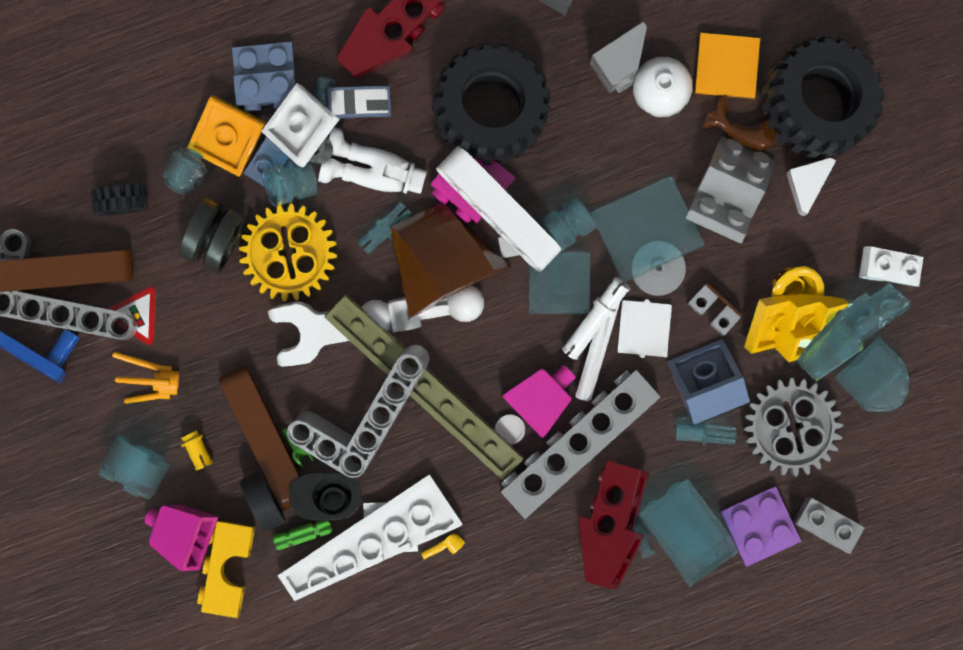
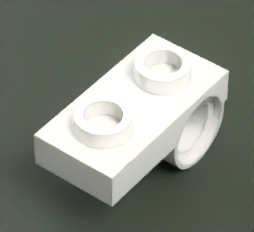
[859,246,924,287]

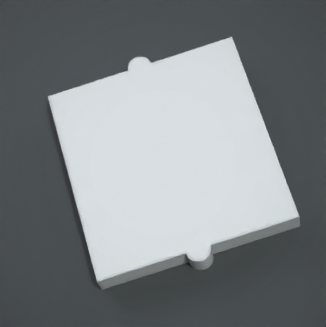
[617,299,672,358]

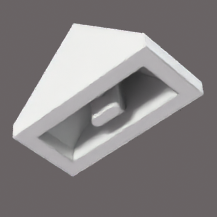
[786,158,836,216]

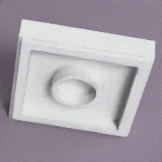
[261,83,339,168]

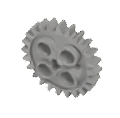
[743,378,843,477]

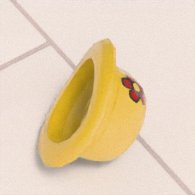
[771,266,824,297]

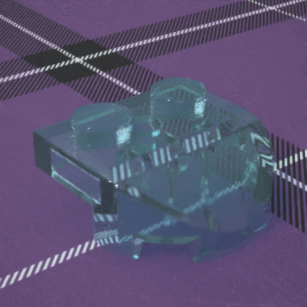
[835,337,910,412]

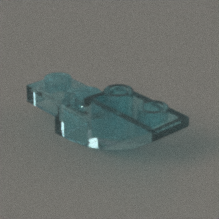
[797,283,910,382]

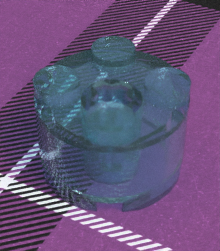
[98,435,171,500]

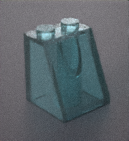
[638,479,738,587]

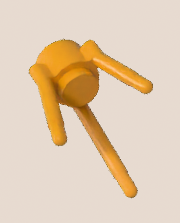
[112,352,179,404]

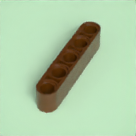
[0,250,133,292]
[219,365,301,512]

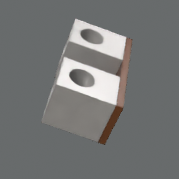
[687,283,743,336]

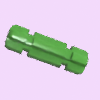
[273,520,332,550]

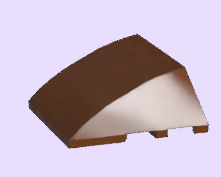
[390,202,511,320]

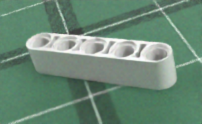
[436,146,561,272]

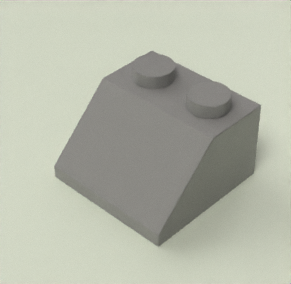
[590,22,647,94]

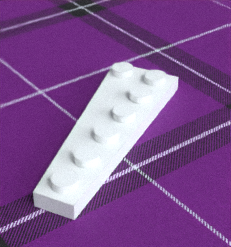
[278,474,463,601]

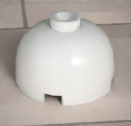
[633,57,693,117]

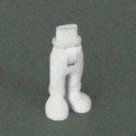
[318,127,427,194]

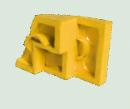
[744,294,849,362]

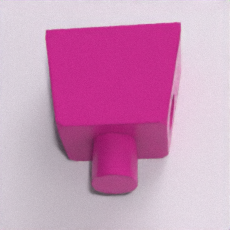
[502,365,576,438]
[145,504,218,571]

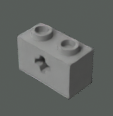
[793,497,865,554]

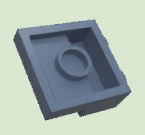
[232,42,296,113]

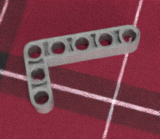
[0,229,137,340]
[287,345,429,478]

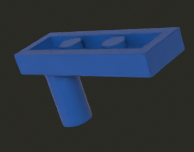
[0,329,80,384]

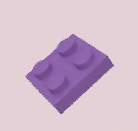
[720,486,801,567]

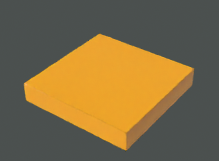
[694,33,760,99]
[186,95,266,177]

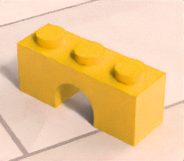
[197,520,256,618]

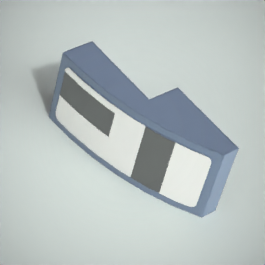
[325,86,391,119]

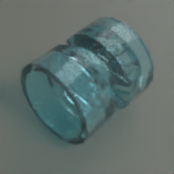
[263,161,317,207]
[541,196,597,251]

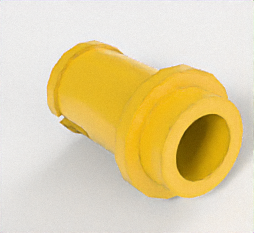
[181,430,213,471]

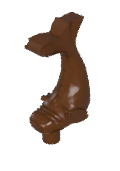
[703,94,778,151]

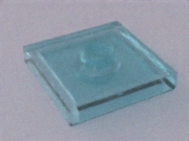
[529,253,590,314]

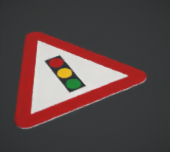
[107,287,156,345]

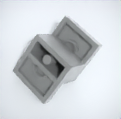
[686,136,776,244]

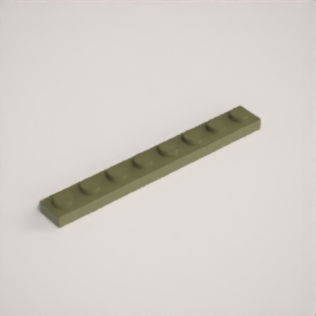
[324,294,524,480]

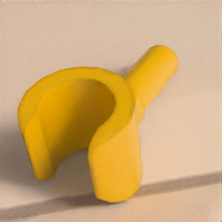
[421,533,465,559]

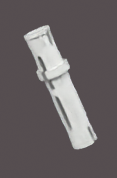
[562,277,630,360]

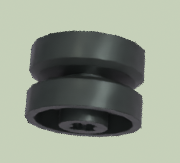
[179,197,246,274]

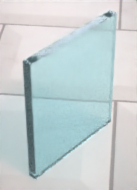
[590,176,705,283]

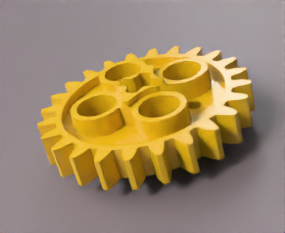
[239,203,338,302]

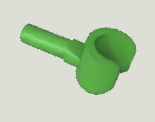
[281,428,314,469]

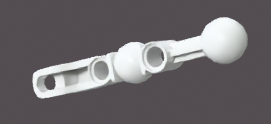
[268,286,484,367]

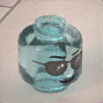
[162,148,207,195]

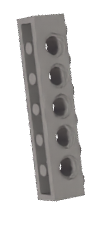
[500,370,660,519]

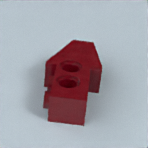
[336,0,446,79]
[579,461,649,590]

